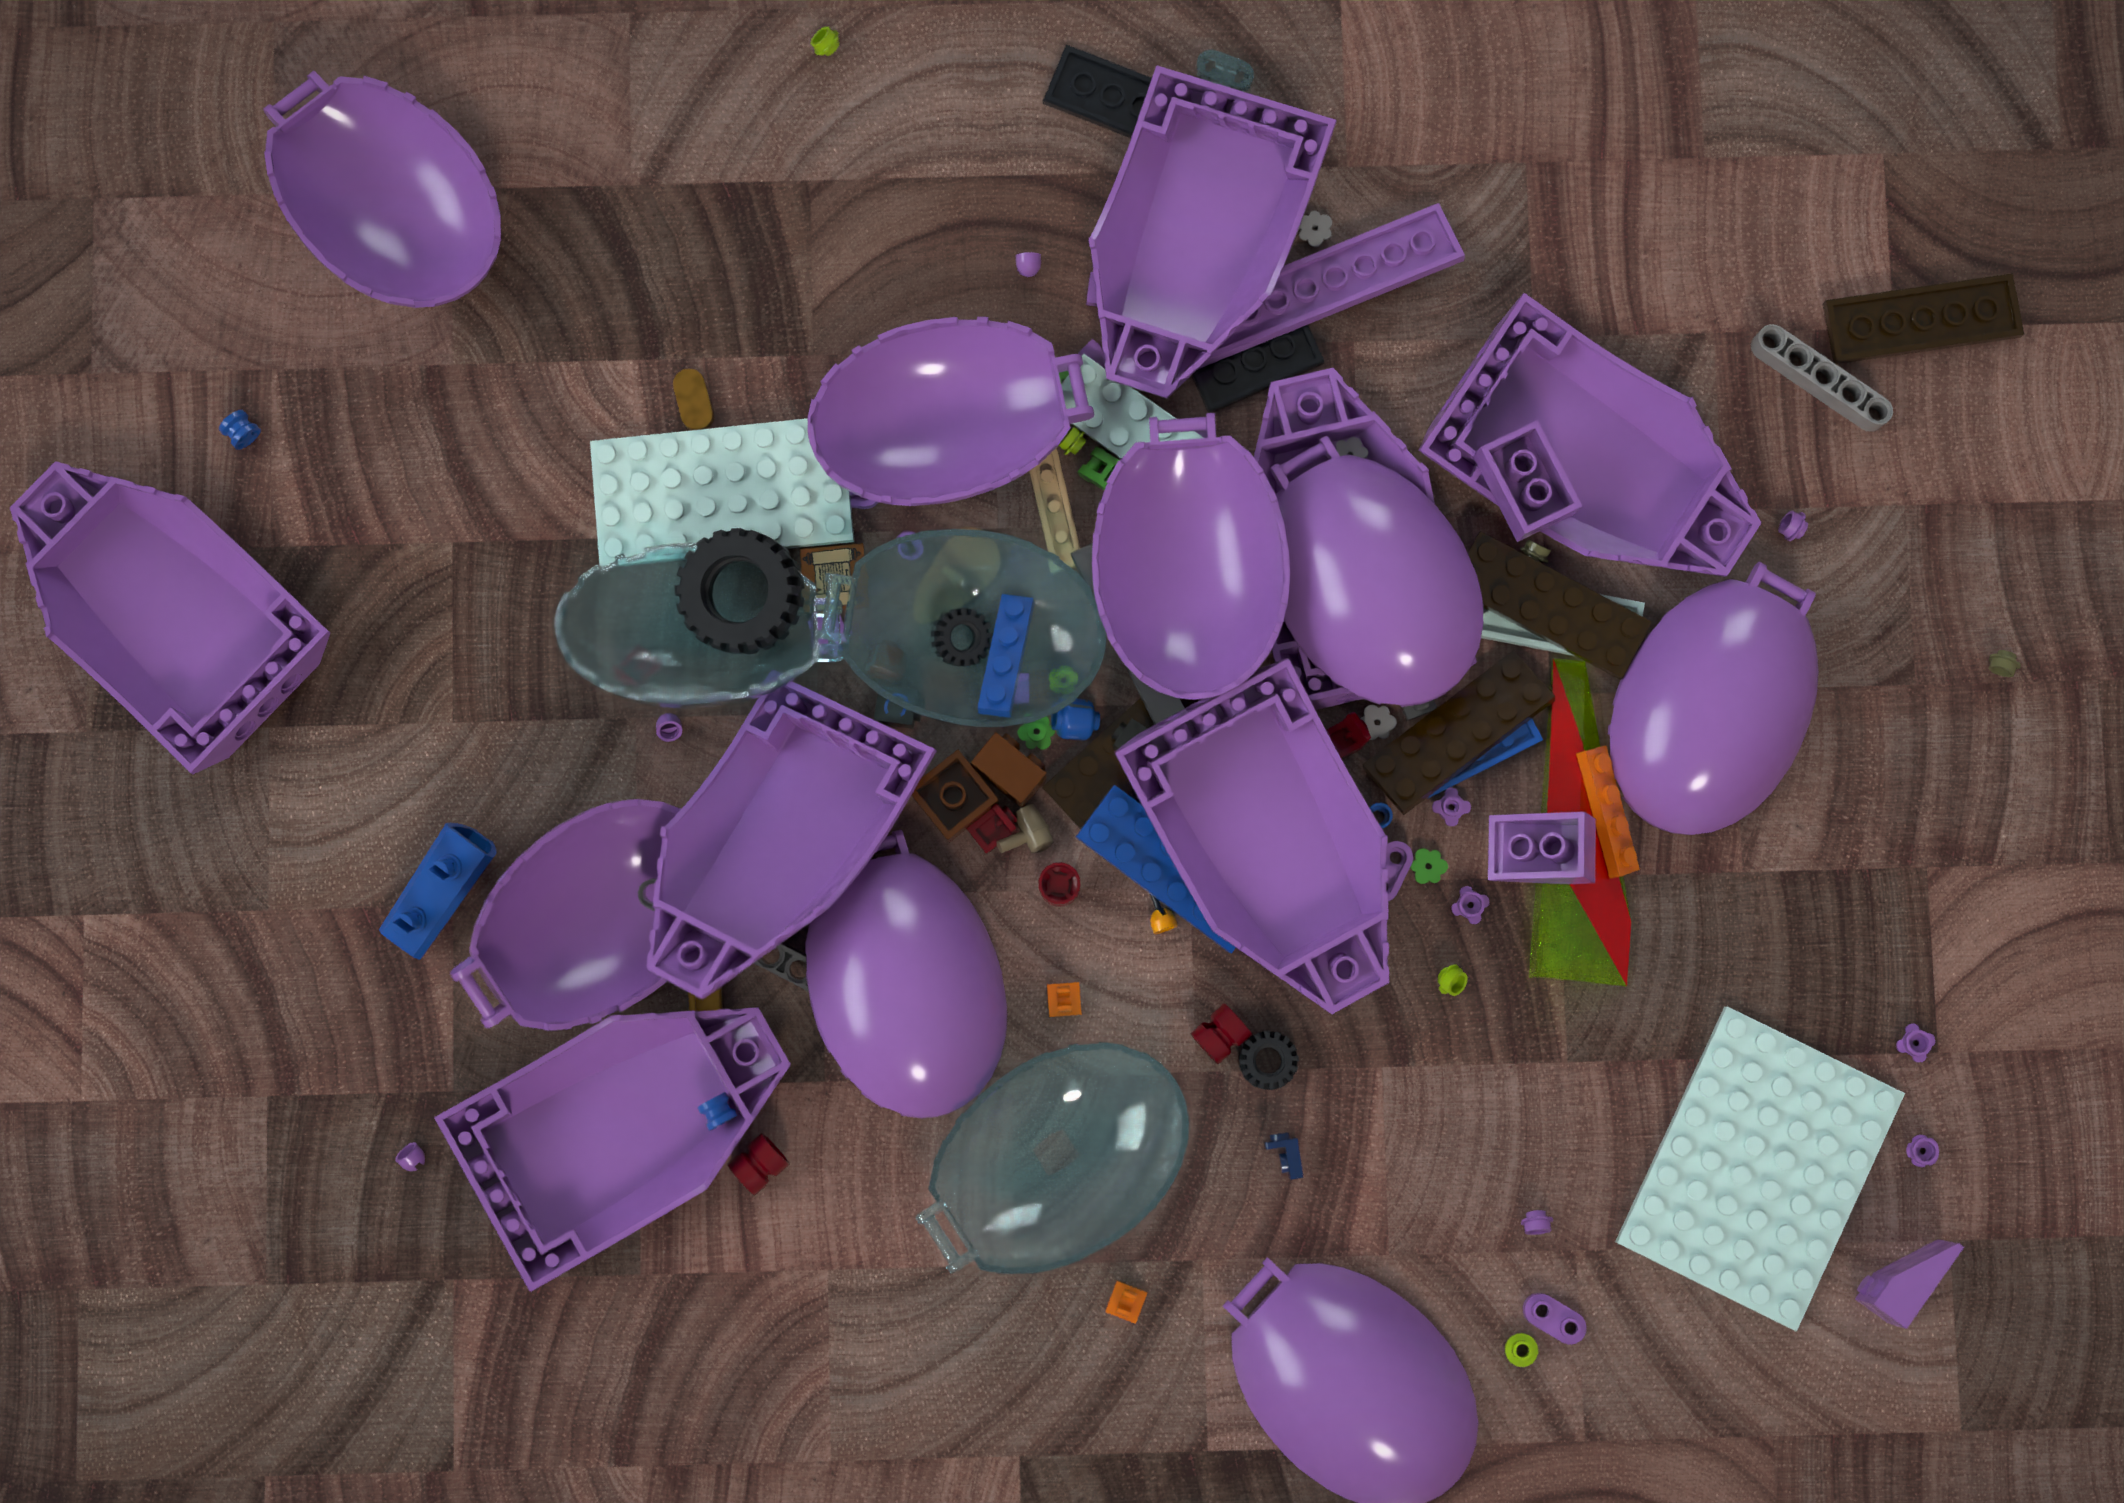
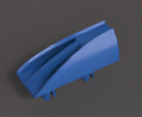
[379,823,497,960]

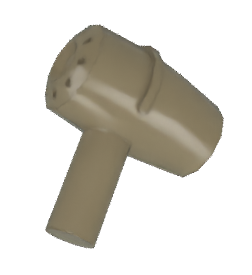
[996,804,1054,853]

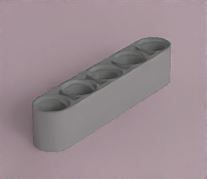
[1751,324,1893,432]

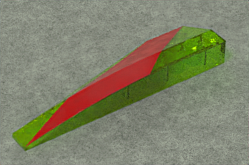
[1529,658,1631,987]

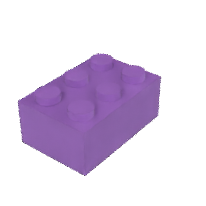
[1473,420,1583,542]

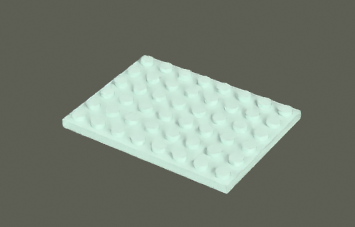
[1615,1006,1905,1331]

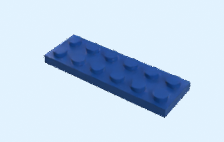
[1075,785,1236,954]

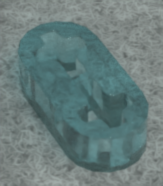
[1196,49,1254,92]

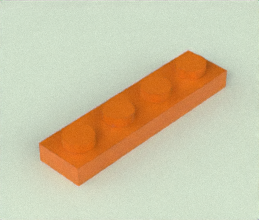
[1576,745,1640,879]

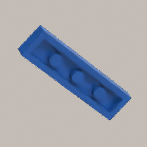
[977,594,1034,718]
[1427,719,1543,799]

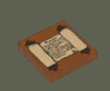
[800,543,870,614]

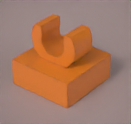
[1047,982,1082,1017]
[1105,1280,1147,1324]

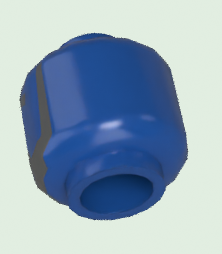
[1051,697,1100,741]

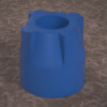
[1369,803,1393,829]

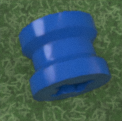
[219,409,261,450]
[697,1092,738,1131]

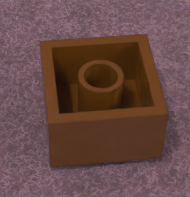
[971,732,1047,808]
[911,749,999,843]

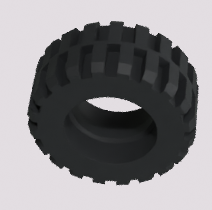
[675,528,805,654]

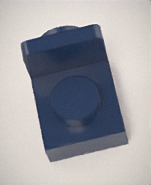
[1264,1132,1304,1180]

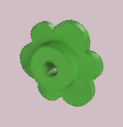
[1018,714,1055,750]
[1410,848,1448,884]

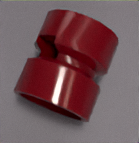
[1038,862,1081,907]
[1190,1003,1252,1065]
[727,1133,790,1196]

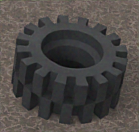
[930,608,993,666]
[1238,1031,1299,1090]

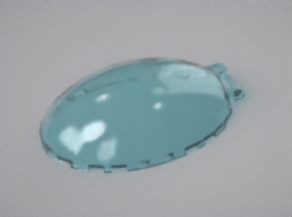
[817,529,1106,727]
[554,543,845,709]
[915,1042,1189,1274]

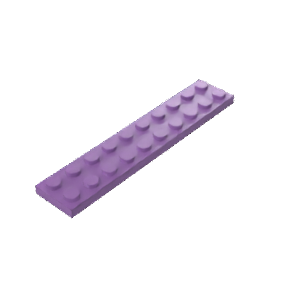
[1198,203,1465,369]

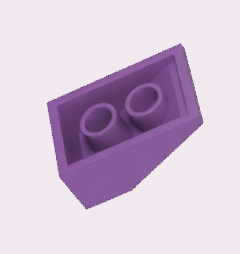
[1488,812,1596,884]
[1855,1239,1964,1329]

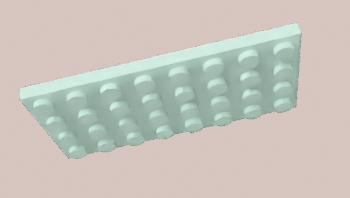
[590,418,855,568]

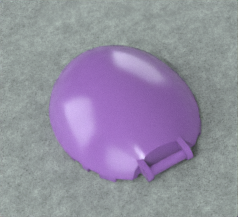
[263,71,501,308]
[807,316,1094,506]
[1092,413,1290,700]
[1270,436,1483,707]
[1608,561,1819,835]
[450,799,681,1031]
[805,830,1007,1118]
[1223,1257,1478,1503]

